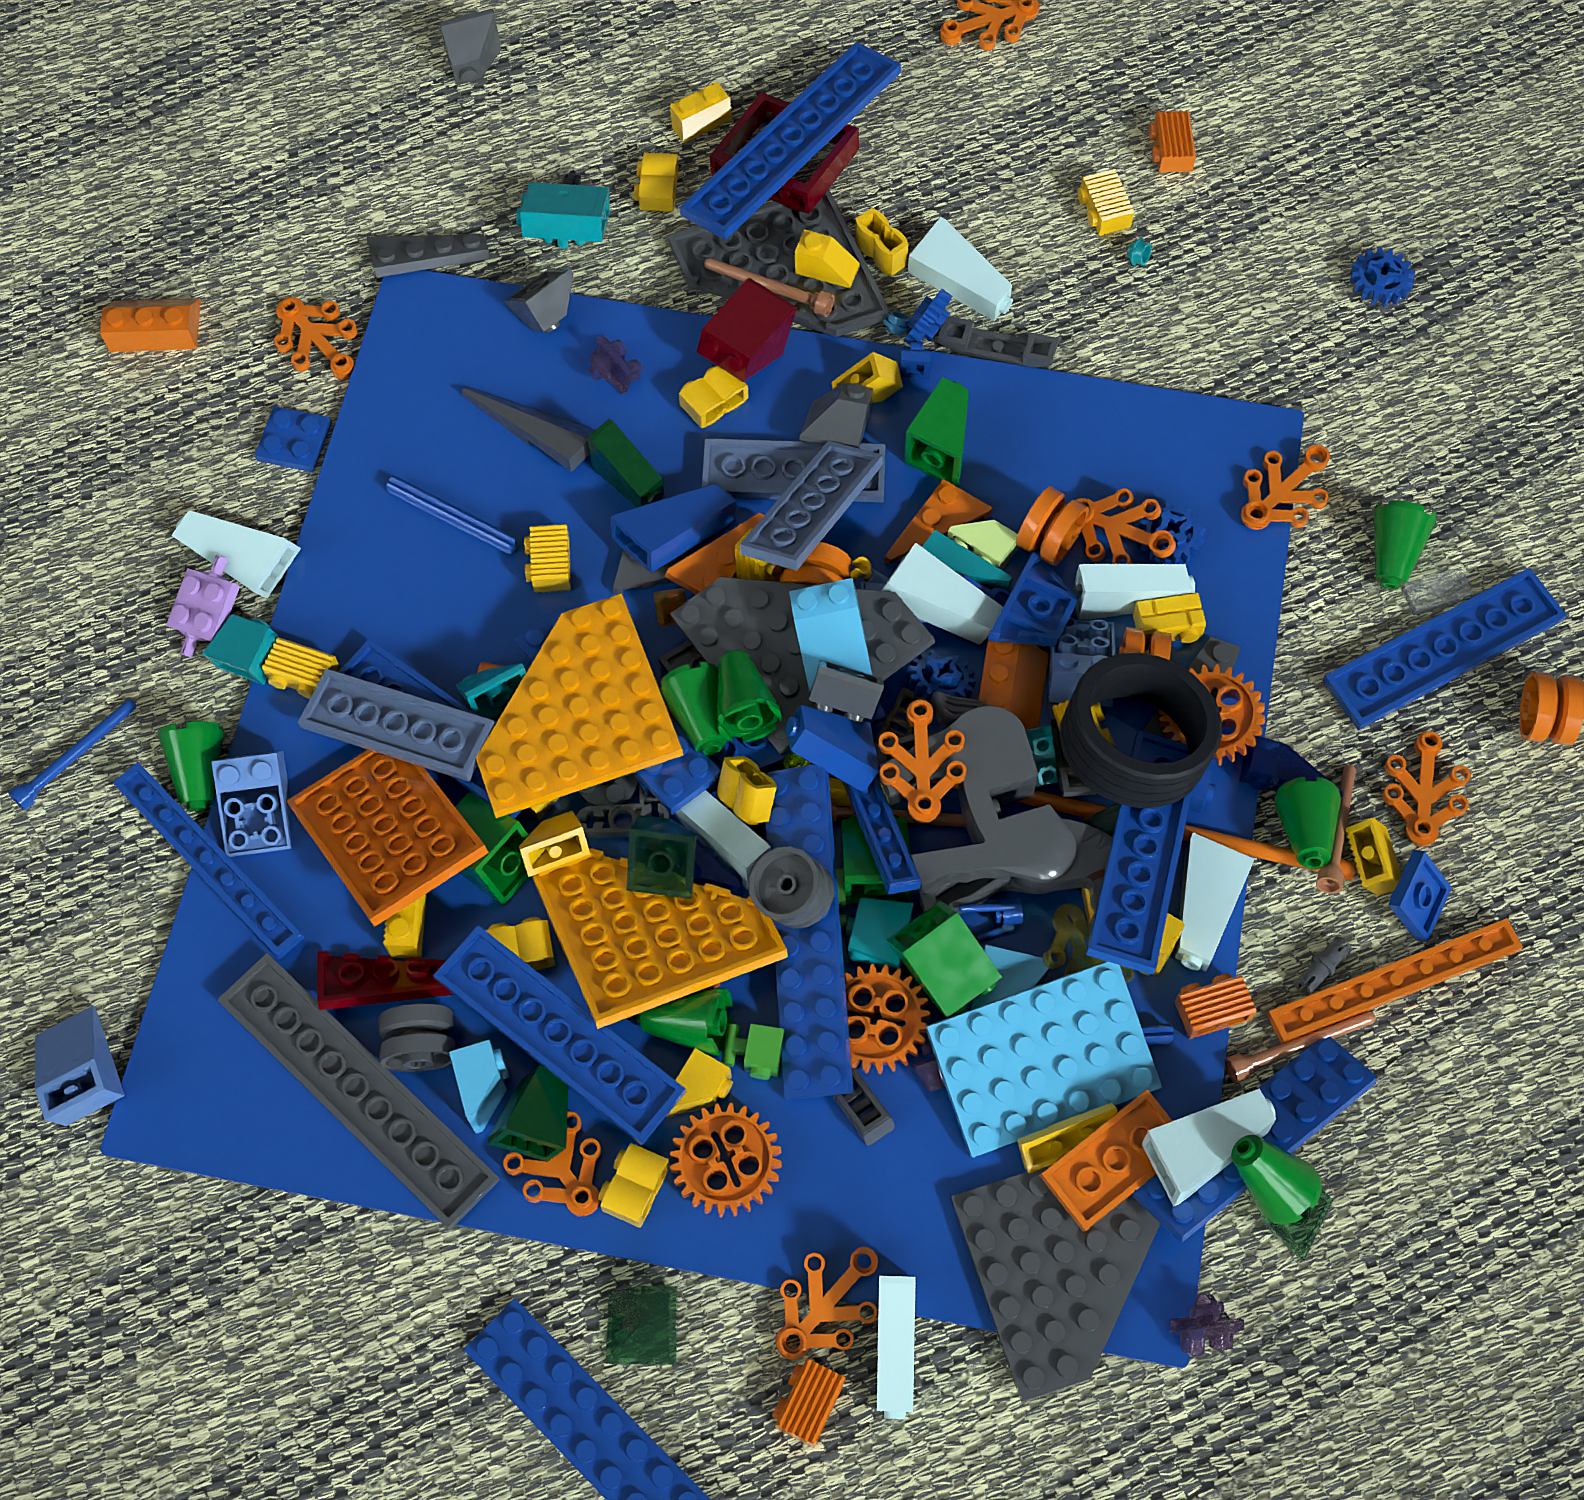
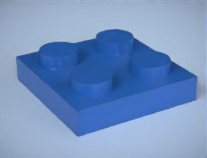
[254,406,332,472]
[1388,850,1452,942]

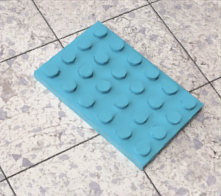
[925,961,1162,1158]

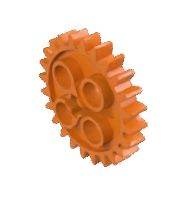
[1159,664,1265,765]
[845,964,931,1074]
[670,1103,782,1217]

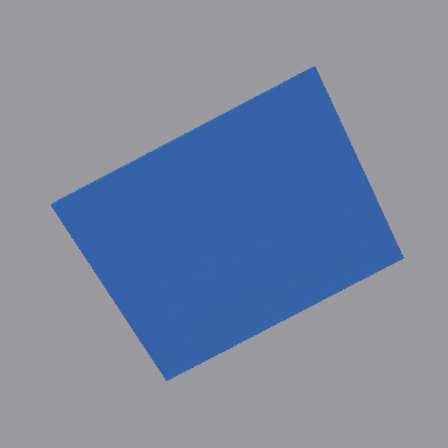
[100,270,1304,1369]

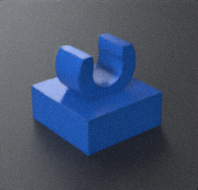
[900,341,931,379]

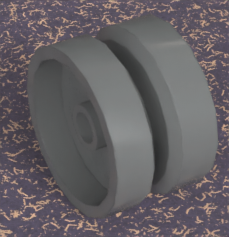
[749,846,834,929]
[378,1004,456,1072]

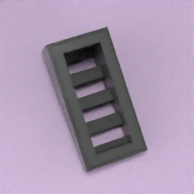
[832,1068,895,1146]

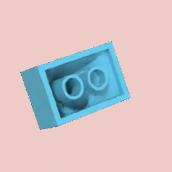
[789,578,873,692]

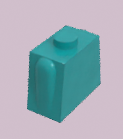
[202,614,279,685]
[845,898,914,974]

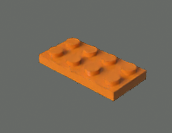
[1039,1089,1172,1232]

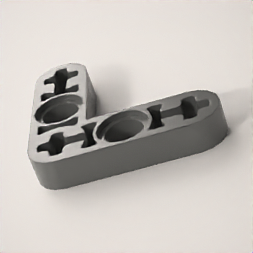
[576,784,670,839]

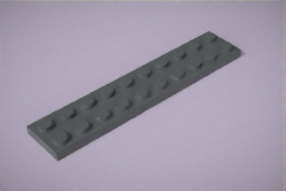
[217,953,500,1230]

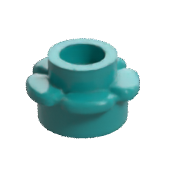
[1127,238,1152,266]

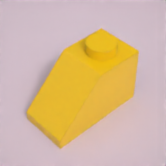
[795,229,860,288]
[831,352,903,403]
[519,811,590,877]
[666,1048,733,1118]

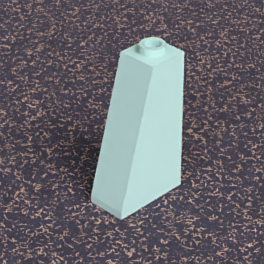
[908,217,1013,321]
[172,510,301,599]
[881,543,1003,645]
[1073,564,1195,620]
[673,790,771,890]
[1175,833,1255,972]
[1142,1088,1276,1206]
[877,1276,915,1419]

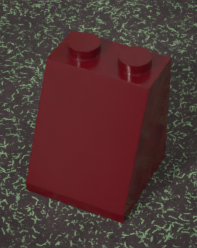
[696,278,797,382]

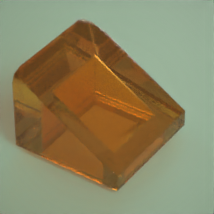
[653,588,686,627]

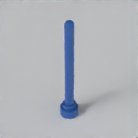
[7,699,136,811]

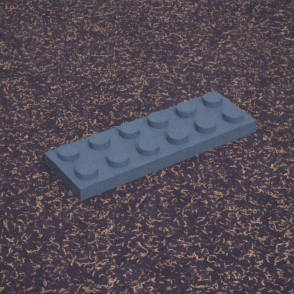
[702,439,885,503]
[740,441,883,571]
[297,669,496,782]

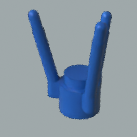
[959,897,1023,943]

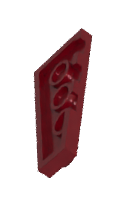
[317,950,454,1010]

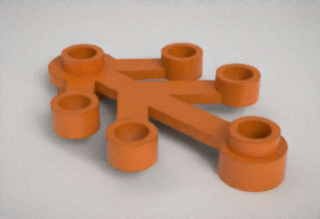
[940,0,1040,51]
[274,297,358,380]
[1240,445,1330,530]
[1076,488,1176,564]
[878,699,967,822]
[1382,731,1471,847]
[503,1111,601,1216]
[775,1247,878,1360]

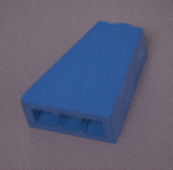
[785,705,880,792]

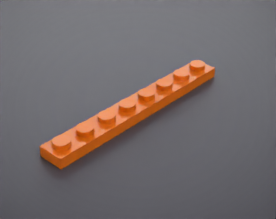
[1267,918,1523,1044]

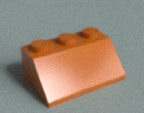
[100,298,201,352]
[979,630,1049,730]

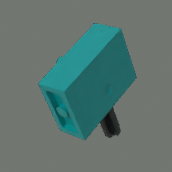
[516,170,610,249]

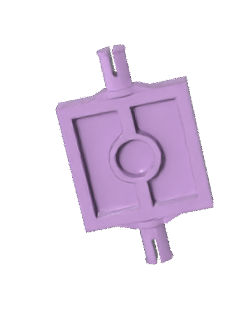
[166,555,240,658]

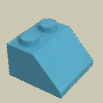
[449,1040,510,1134]

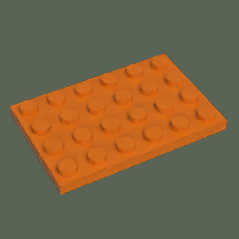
[286,750,489,927]

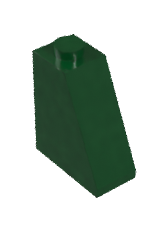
[587,418,664,507]
[488,1065,568,1162]

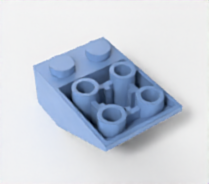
[1048,618,1116,707]
[211,750,292,857]
[35,1006,125,1126]

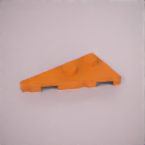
[884,479,992,565]
[664,513,764,594]

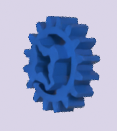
[1349,247,1415,307]
[904,288,953,346]
[1138,501,1206,564]
[906,649,976,702]

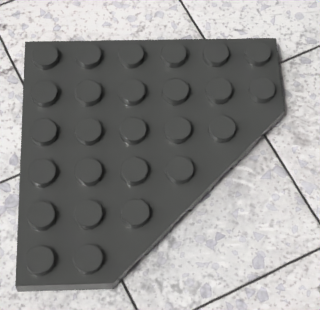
[667,189,890,337]
[670,577,935,756]
[950,1165,1160,1404]

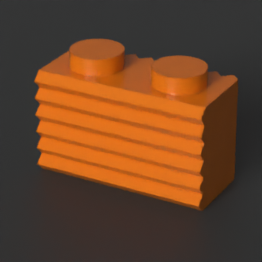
[1149,110,1196,173]
[1175,973,1256,1039]
[772,1358,846,1448]

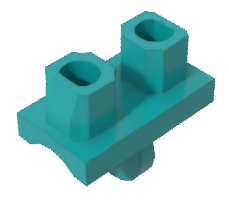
[1025,724,1058,787]

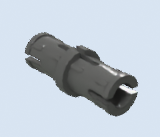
[1294,936,1352,996]

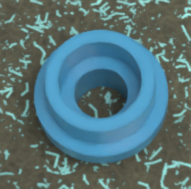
[883,311,911,335]

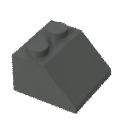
[809,660,884,722]

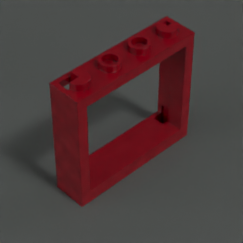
[709,92,859,215]

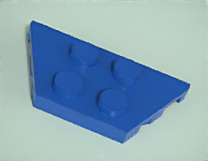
[988,552,1079,646]

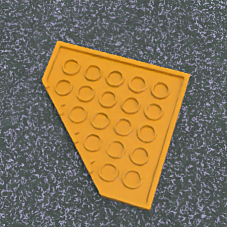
[476,593,683,818]
[531,848,788,1029]

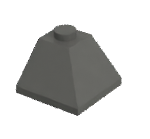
[439,8,501,84]
[504,268,573,333]
[799,383,873,448]

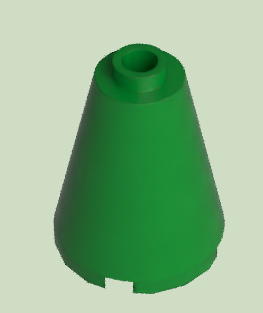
[1374,500,1437,590]
[717,650,782,742]
[659,662,726,755]
[158,721,224,812]
[1275,777,1341,869]
[636,988,733,1056]
[1231,1135,1322,1225]

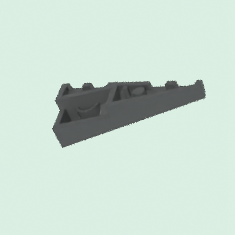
[462,387,595,472]

